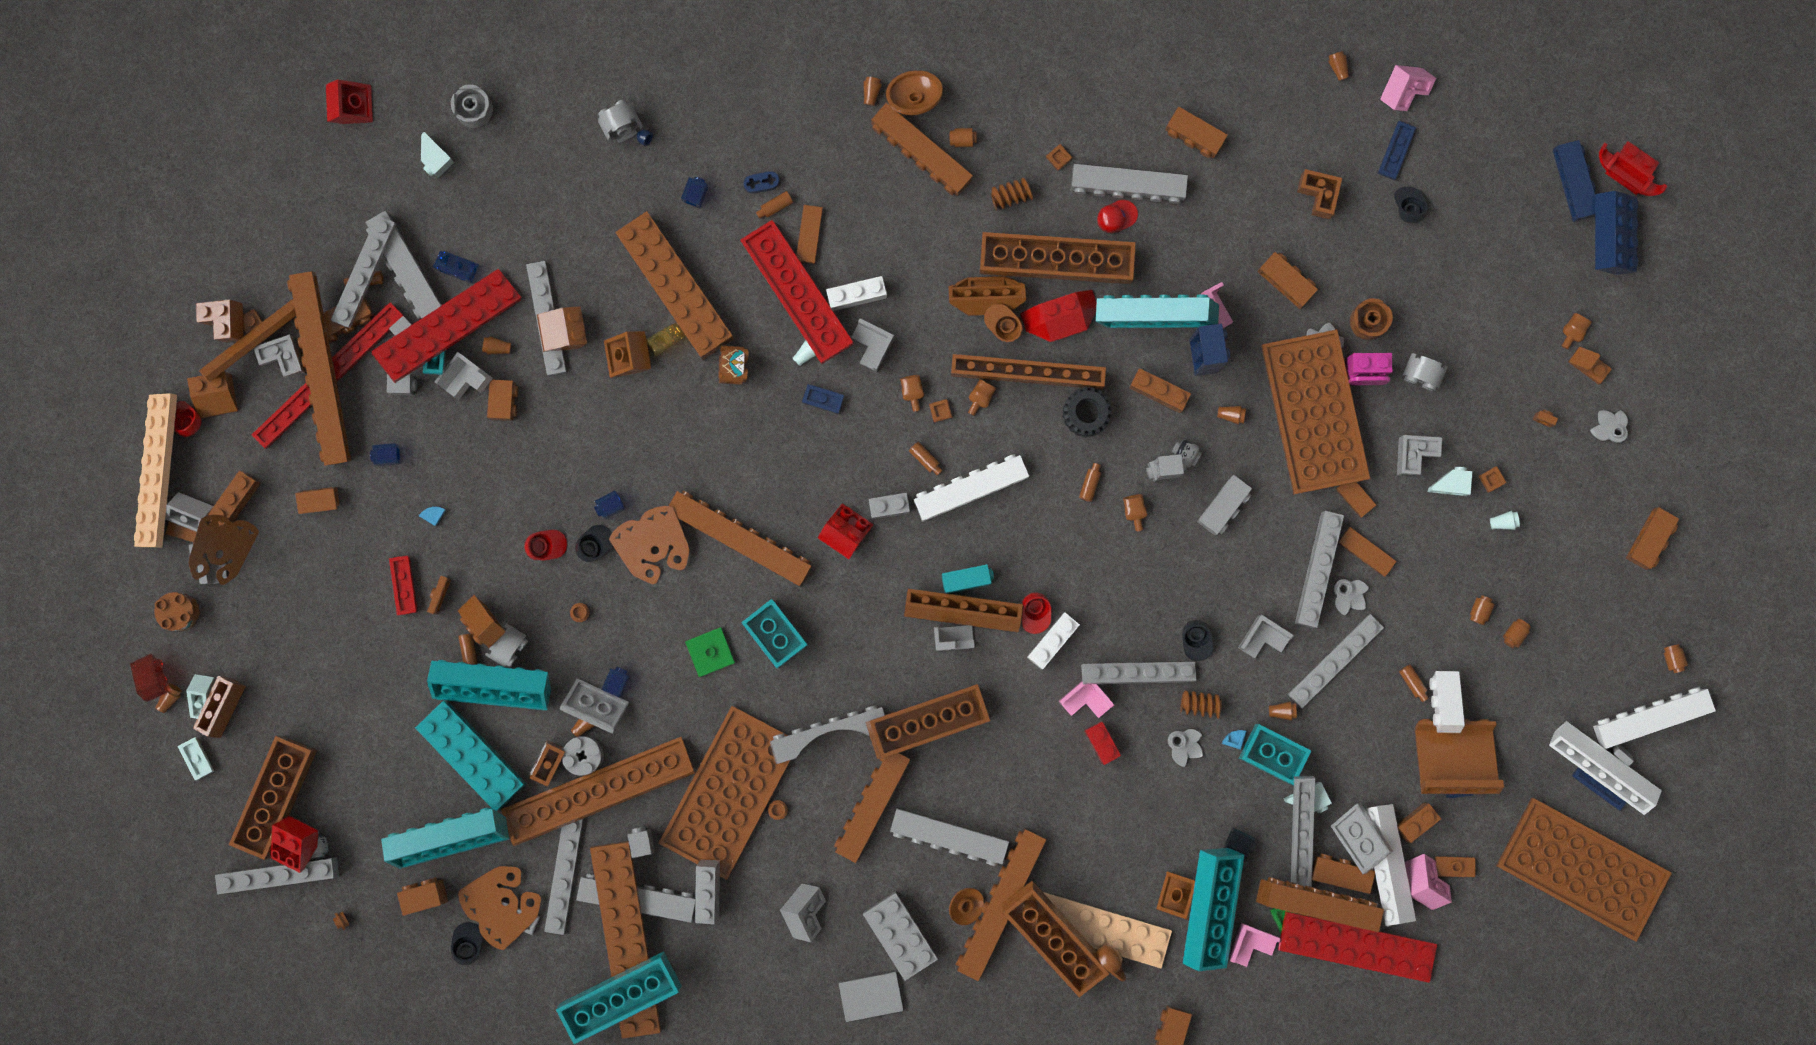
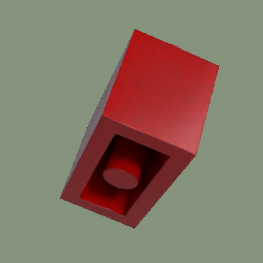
[1084,721,1121,765]

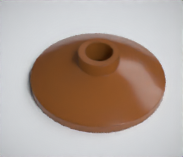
[949,888,984,925]

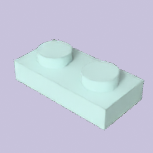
[178,737,214,781]

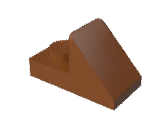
[1568,347,1611,385]

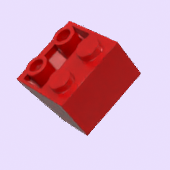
[818,503,874,559]
[270,816,318,873]

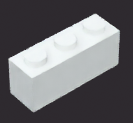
[826,276,887,311]
[1027,613,1080,670]
[1430,671,1465,733]

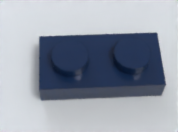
[802,384,844,414]

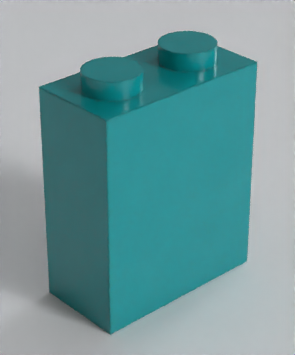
[941,565,994,594]

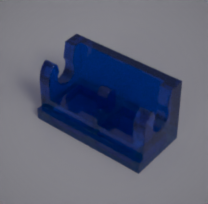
[433,250,479,284]

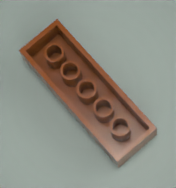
[865,684,990,759]
[229,736,317,860]
[1256,877,1384,932]
[1002,881,1109,997]

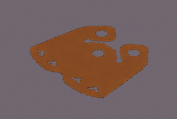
[609,506,689,584]
[189,515,259,585]
[458,866,541,950]

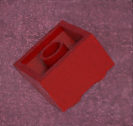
[326,79,373,124]

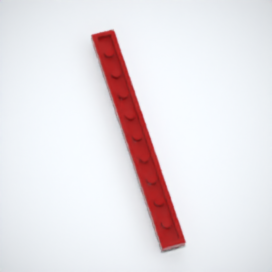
[252,302,405,449]

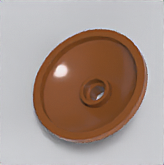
[886,71,943,115]

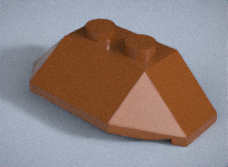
[949,276,1026,316]

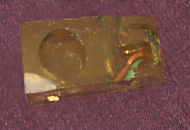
[647,323,685,357]

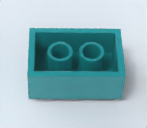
[741,599,808,669]
[1238,724,1311,785]

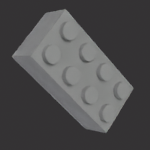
[863,891,938,981]

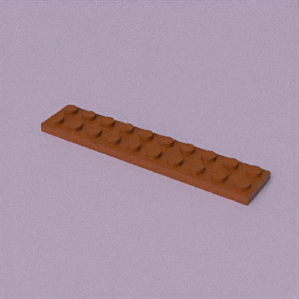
[501,737,695,846]
[590,841,661,1039]

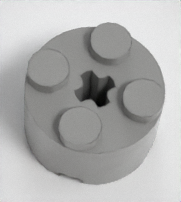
[451,85,493,128]
[598,100,642,143]
[1403,353,1448,391]
[485,623,528,667]
[562,736,604,776]

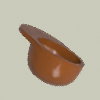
[984,304,1022,342]
[1095,944,1126,981]

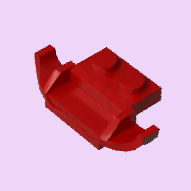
[1599,141,1667,196]

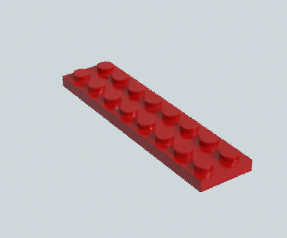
[740,220,854,364]
[371,269,521,383]
[1278,911,1437,983]

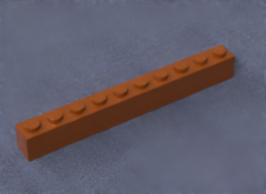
[287,271,351,466]

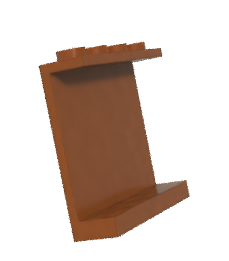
[1415,719,1504,794]

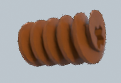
[991,178,1033,211]
[1180,690,1222,719]

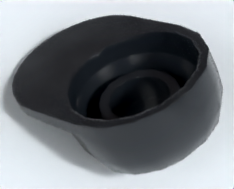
[1394,187,1428,223]
[575,525,613,563]
[1182,620,1213,661]
[451,922,483,965]

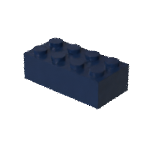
[1595,191,1638,275]
[1189,323,1230,376]

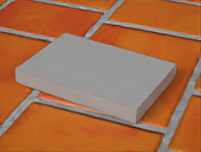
[560,679,629,734]
[1331,803,1393,874]
[839,971,903,1022]

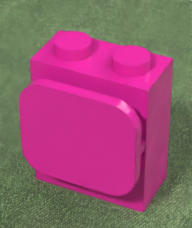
[1344,353,1392,385]

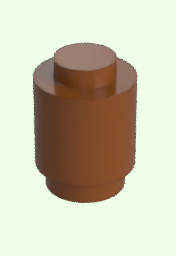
[950,128,977,148]
[1470,595,1495,625]
[1503,619,1531,648]
[1663,644,1688,673]

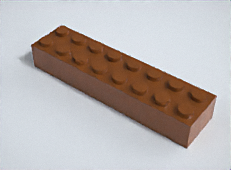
[615,211,734,360]
[980,232,1135,284]

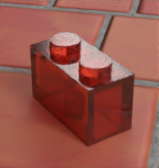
[130,654,168,702]

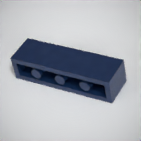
[1552,140,1595,222]

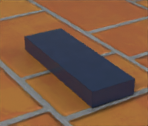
[1377,121,1416,180]
[1572,767,1626,811]

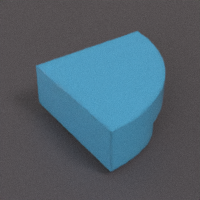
[419,507,446,526]
[1222,730,1246,750]

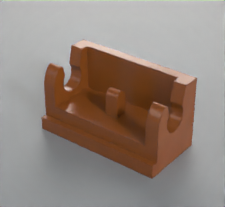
[295,487,340,514]

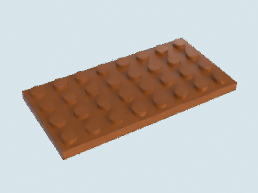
[1261,329,1370,495]
[658,706,790,880]
[1496,798,1671,942]

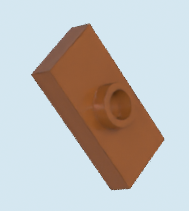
[427,576,451,615]
[1435,856,1475,877]

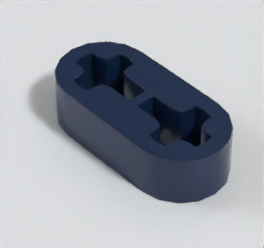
[744,172,779,194]

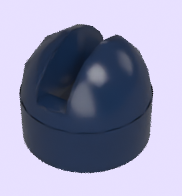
[636,129,653,146]

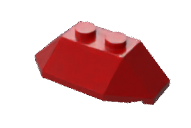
[1020,290,1097,342]

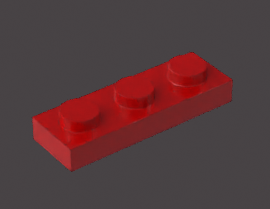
[389,555,418,616]

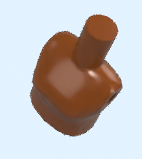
[1561,313,1592,350]
[900,375,924,412]
[968,379,996,416]
[1123,494,1147,531]

